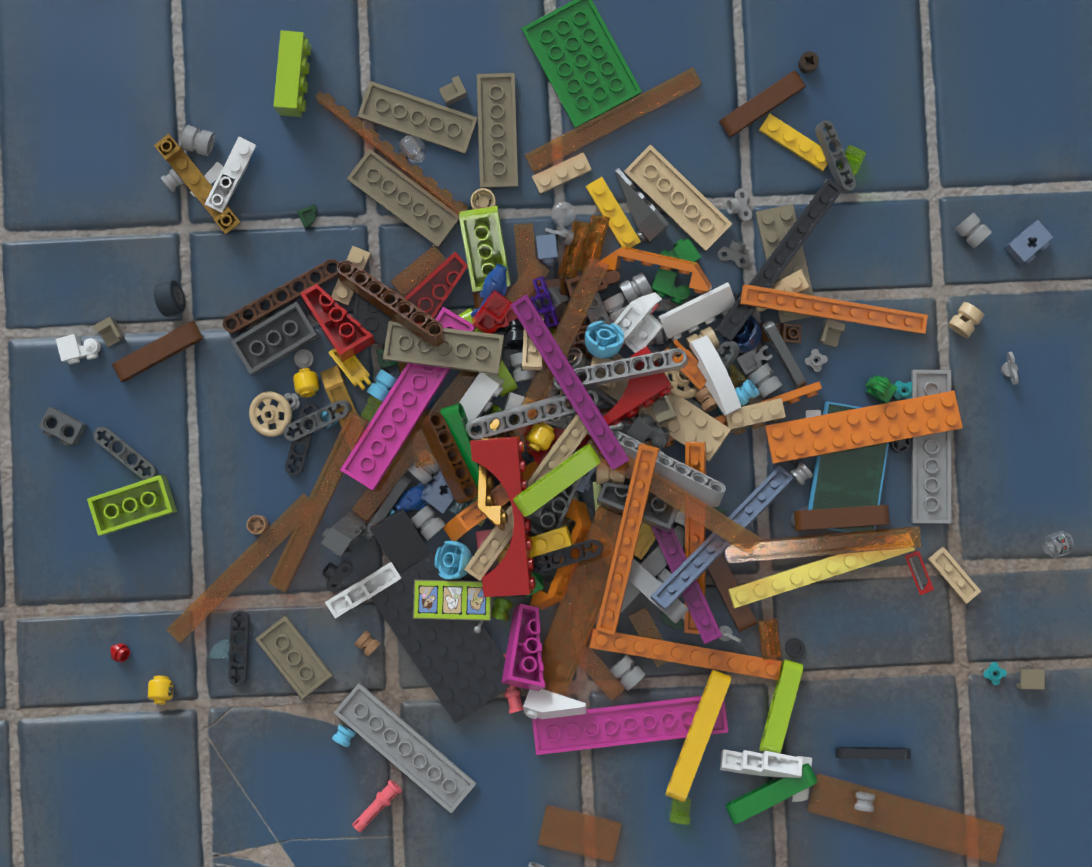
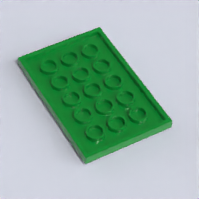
[521,0,642,129]

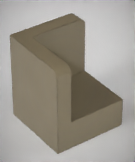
[439,76,467,106]
[93,317,125,347]
[818,319,845,347]
[652,394,677,426]
[1016,668,1045,689]

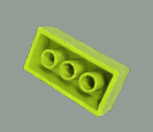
[273,30,312,117]
[459,206,511,292]
[87,475,177,536]

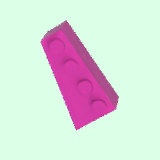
[502,604,545,691]

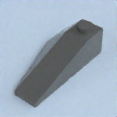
[615,168,669,244]

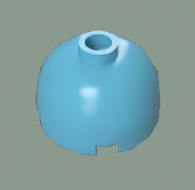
[585,321,624,359]
[435,541,472,580]

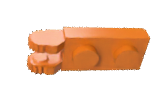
[664,339,707,390]

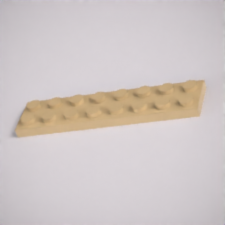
[597,354,731,462]

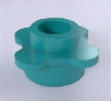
[894,381,912,400]
[983,662,1007,685]

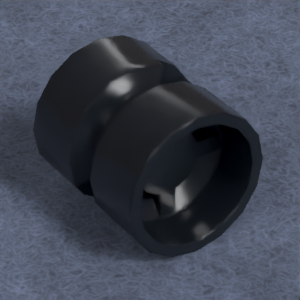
[503,318,524,349]

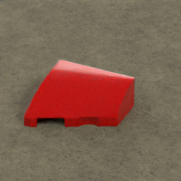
[472,290,518,334]

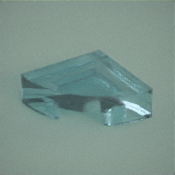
[209,639,230,658]

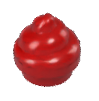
[110,643,130,663]

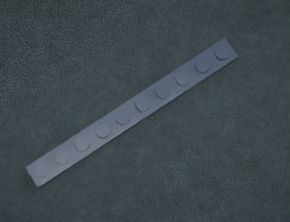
[650,465,794,611]

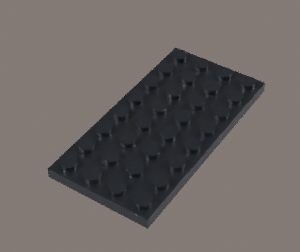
[371,552,511,724]

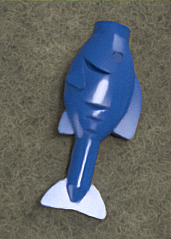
[471,264,507,317]
[394,481,433,512]

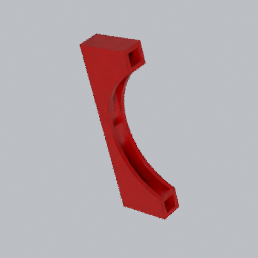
[517,346,674,466]
[470,436,536,597]

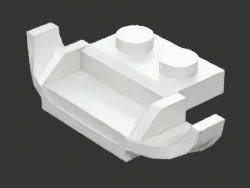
[614,293,664,353]

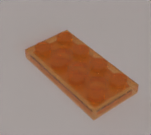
[537,805,622,862]

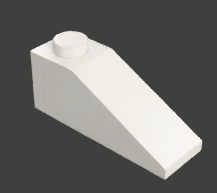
[523,689,587,719]

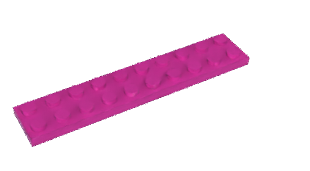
[340,307,476,491]
[532,696,728,755]

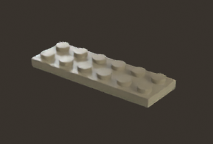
[477,73,518,189]
[357,81,478,155]
[347,148,459,248]
[755,204,814,324]
[383,321,504,375]

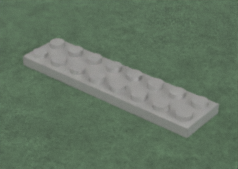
[911,370,951,524]
[334,682,476,813]

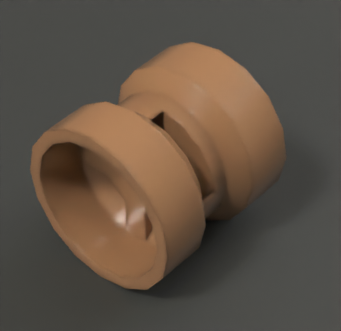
[695,387,718,413]
[247,515,269,534]
[354,630,381,657]

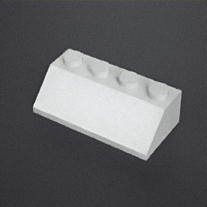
[657,282,735,342]

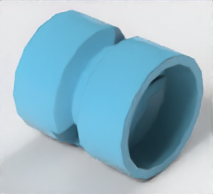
[366,369,397,402]

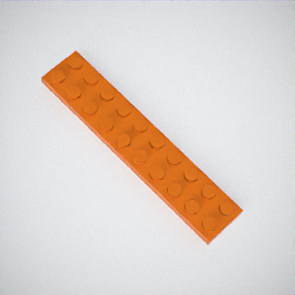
[765,391,963,464]

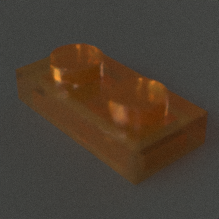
[758,618,781,660]

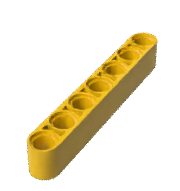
[665,670,731,803]

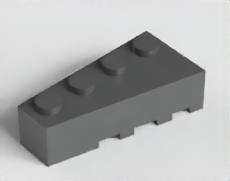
[527,477,582,535]
[597,482,684,533]
[321,510,370,557]

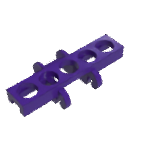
[531,276,559,328]

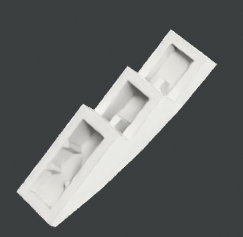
[689,335,741,416]
[325,562,401,618]
[720,749,803,778]

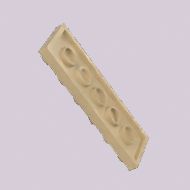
[624,144,732,252]

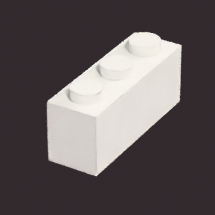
[459,373,505,427]

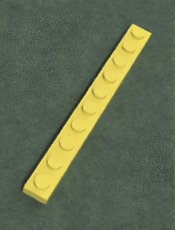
[727,532,915,608]

